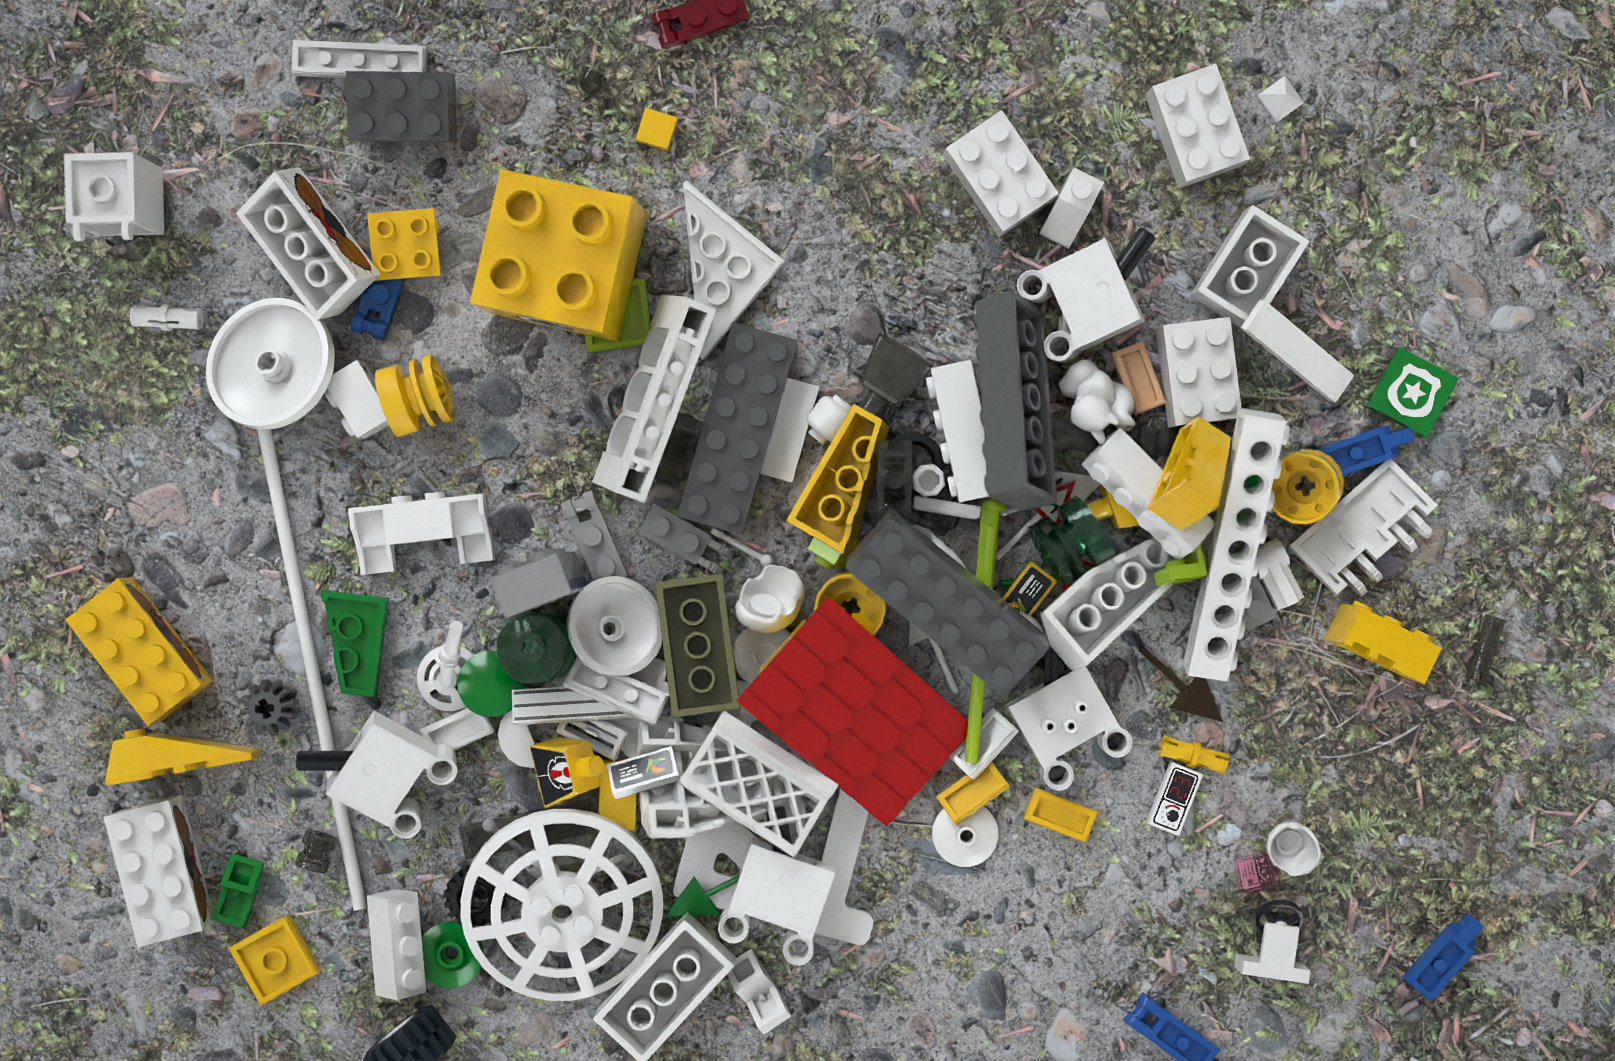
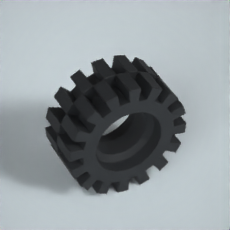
[443,865,507,928]

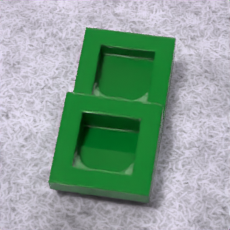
[211,853,264,929]

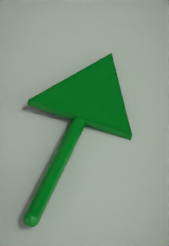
[665,875,740,917]

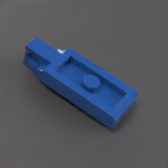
[1316,425,1415,475]
[1402,913,1484,1002]

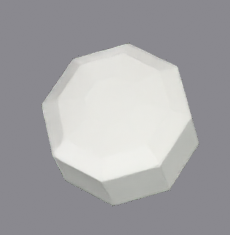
[912,464,945,497]

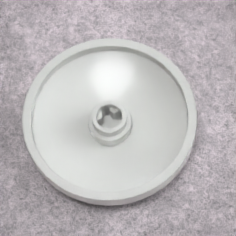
[206,298,335,430]

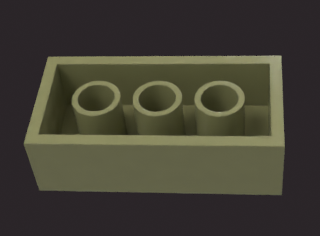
[655,574,740,718]

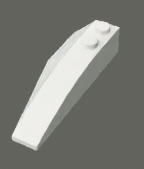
[1041,530,1212,671]

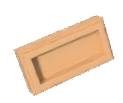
[1110,341,1166,416]

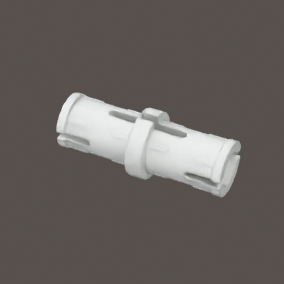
[130,304,204,331]

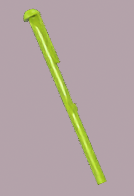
[964,498,1006,763]

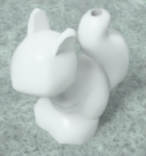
[1059,360,1135,444]

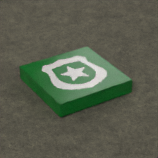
[1365,347,1459,438]

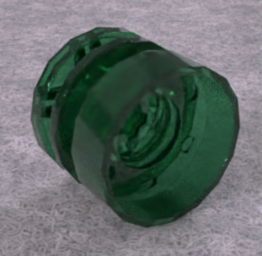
[1027,495,1115,585]
[496,613,577,683]

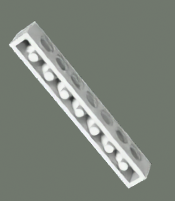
[1183,408,1289,682]

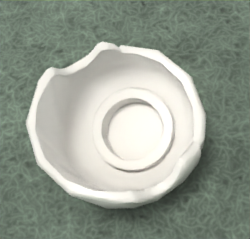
[1266,821,1321,876]

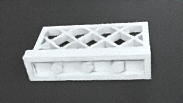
[678,711,838,857]

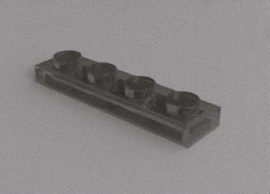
[459,798,597,860]

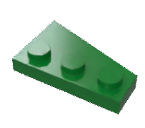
[320,590,389,697]

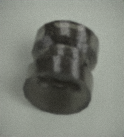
[295,830,338,873]

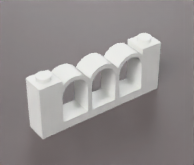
[592,295,716,503]

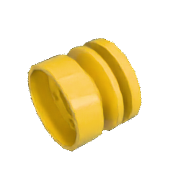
[375,354,455,437]
[1271,449,1344,524]
[814,571,887,636]

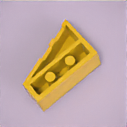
[1147,416,1231,530]

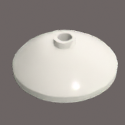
[567,576,662,677]

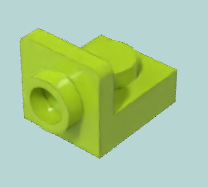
[1154,543,1208,586]

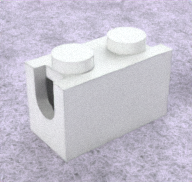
[324,360,389,440]

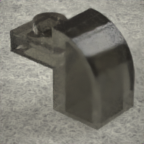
[654,411,704,488]

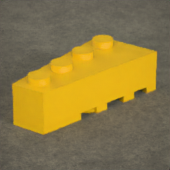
[786,404,889,556]

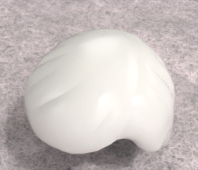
[735,565,804,633]

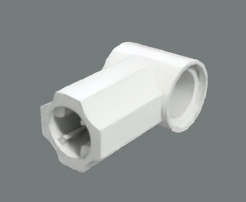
[1256,538,1304,610]

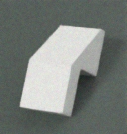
[727,949,792,1034]

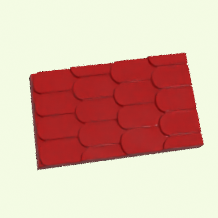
[736,596,968,827]

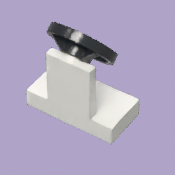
[1234,900,1311,984]

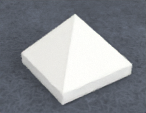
[1257,76,1304,123]

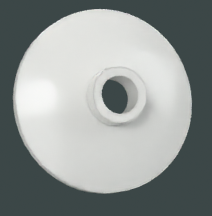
[932,806,998,867]

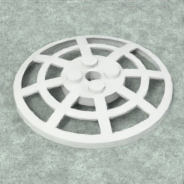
[461,809,663,1001]

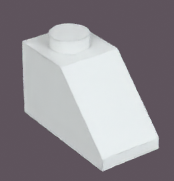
[1039,168,1104,249]

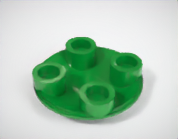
[457,651,525,717]

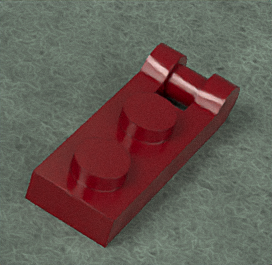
[651,0,750,49]

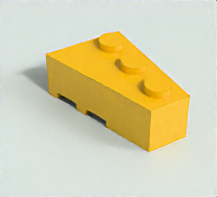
[1324,601,1442,684]

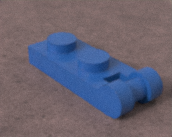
[351,278,407,341]
[1123,992,1220,1061]

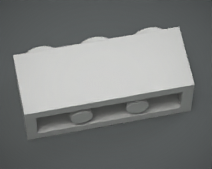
[367,889,426,1000]

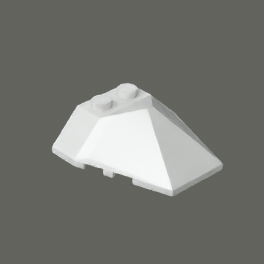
[637,716,782,838]

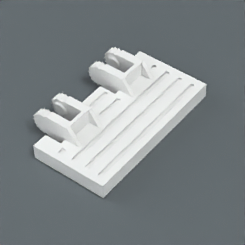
[1289,459,1438,596]

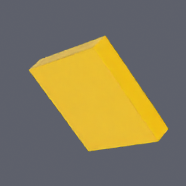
[228,914,322,1006]

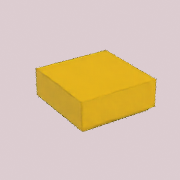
[636,107,678,151]

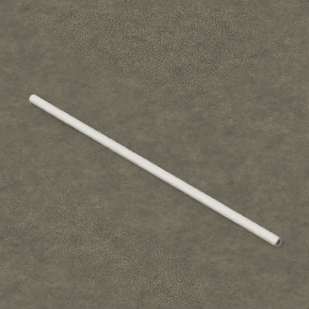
[257,429,367,911]

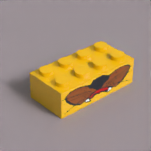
[65,577,214,726]

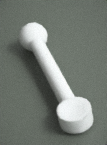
[710,527,773,567]

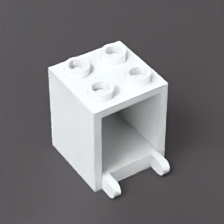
[64,152,164,241]

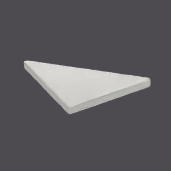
[683,181,785,361]

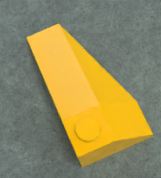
[105,728,262,786]

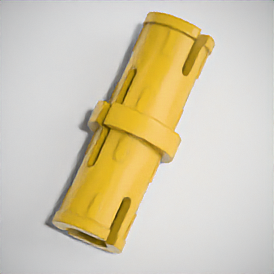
[1158,735,1229,774]

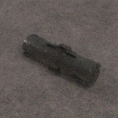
[1465,614,1507,684]

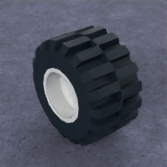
[363,1004,457,1061]

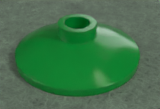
[421,921,484,989]

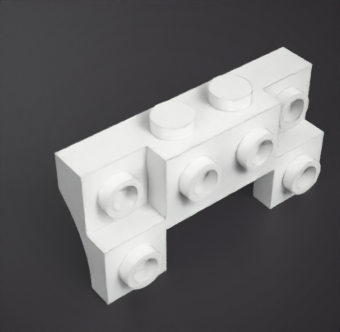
[348,492,495,575]

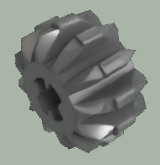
[240,679,299,736]

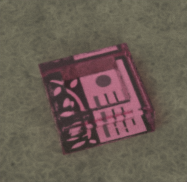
[1233,852,1276,894]

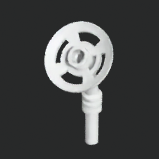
[417,621,474,711]

